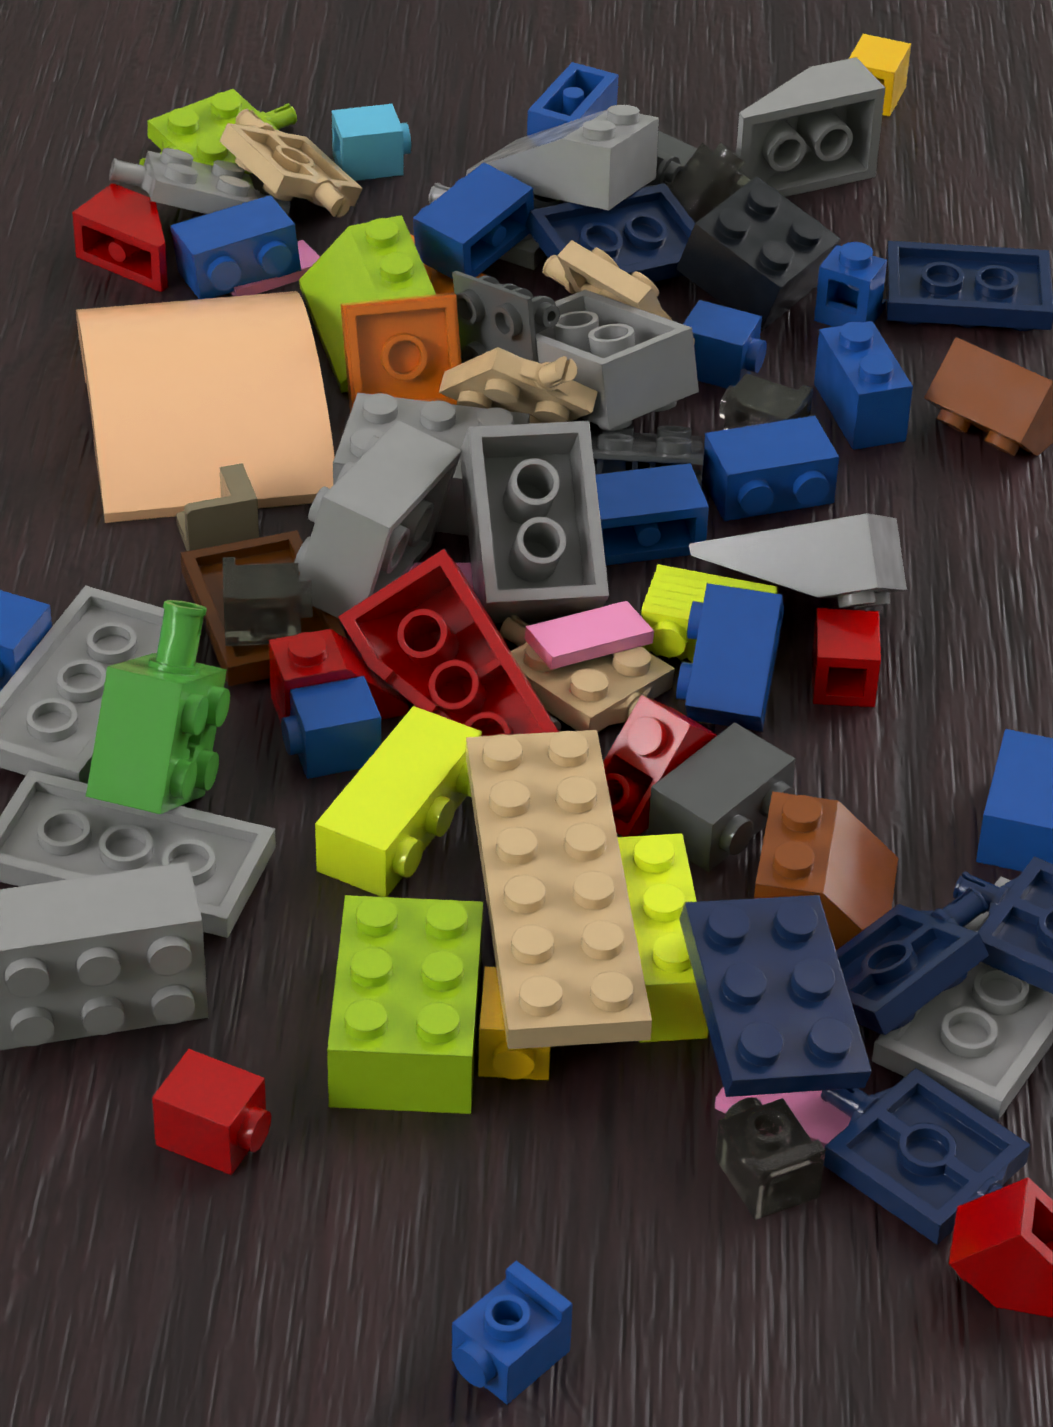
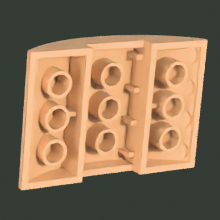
[76,291,335,523]

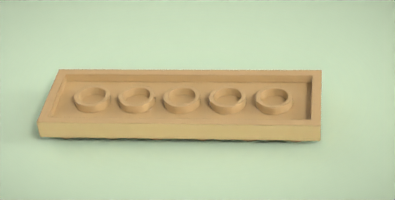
[466,730,652,1049]

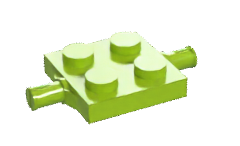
[139,89,297,174]

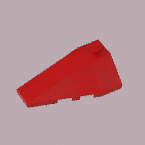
[338,549,559,736]

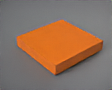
[340,293,462,413]

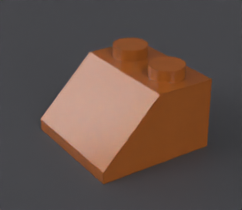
[924,337,1053,457]
[754,791,899,950]

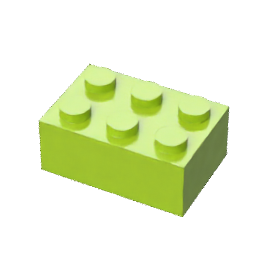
[327,895,483,1114]

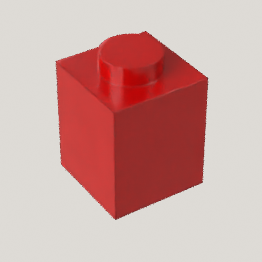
[812,608,881,707]
[152,1049,272,1175]

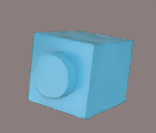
[332,104,411,181]

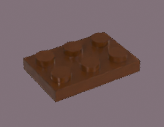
[180,530,347,686]

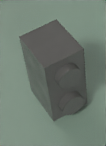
[648,722,796,872]

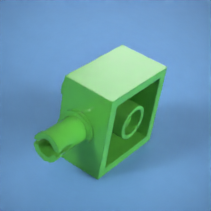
[86,600,230,815]

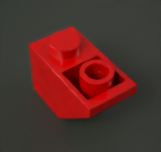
[603,695,717,837]

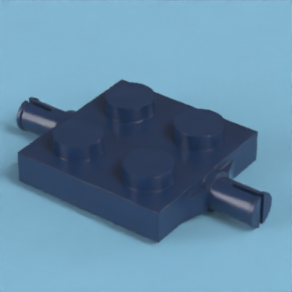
[953,856,1053,994]
[836,887,989,1035]
[821,1068,1030,1245]

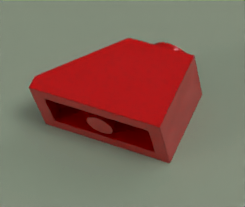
[72,183,168,292]
[269,629,409,722]
[949,1177,1053,1318]

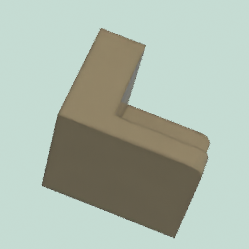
[176,463,259,551]

